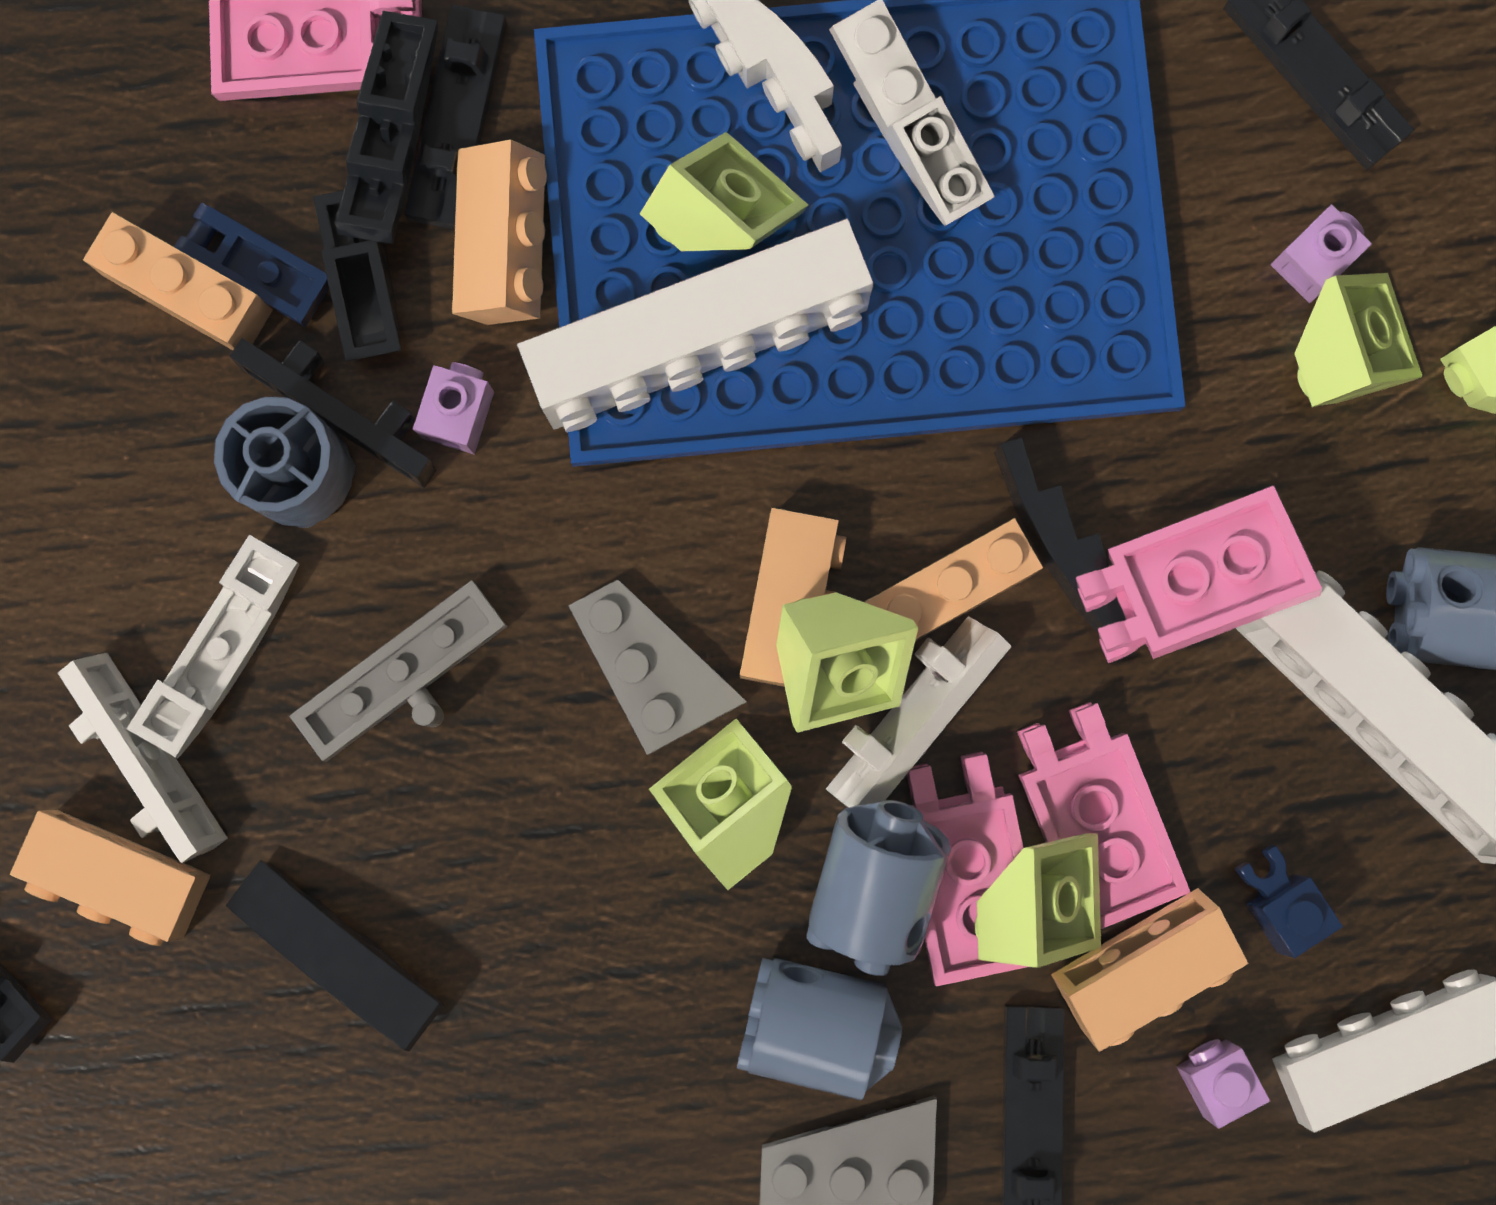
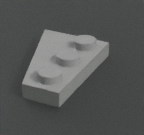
[569,580,747,755]
[759,1095,937,1205]

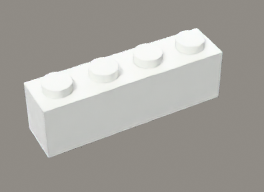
[1272,969,1496,1132]

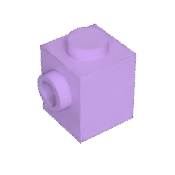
[1271,204,1372,303]
[413,362,494,454]
[1176,1039,1270,1129]

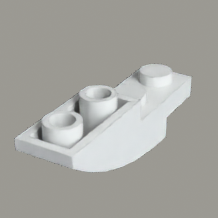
[688,0,842,173]
[829,0,995,226]

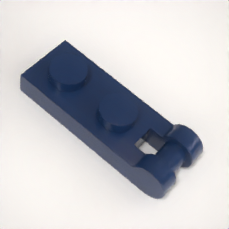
[174,203,330,328]

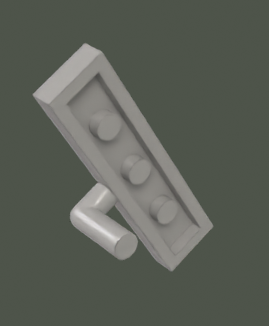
[289,580,508,762]

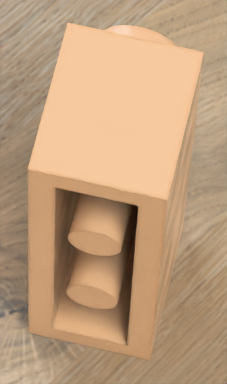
[452,140,547,325]
[83,212,273,350]
[740,508,847,687]
[865,518,1043,641]
[10,810,211,946]
[1051,888,1249,1052]

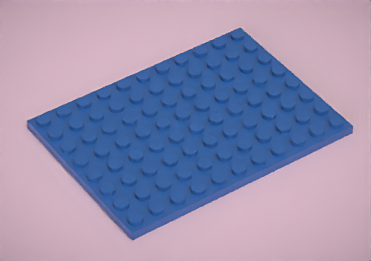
[534,0,1185,467]

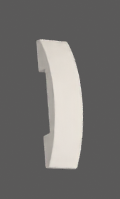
[127,535,299,758]

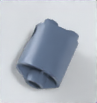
[214,397,356,528]
[1386,547,1496,670]
[806,800,951,975]
[737,958,902,1101]

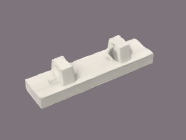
[826,616,1012,807]
[58,653,228,863]

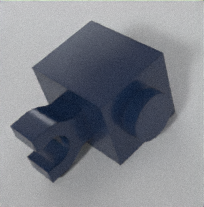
[1235,845,1343,958]

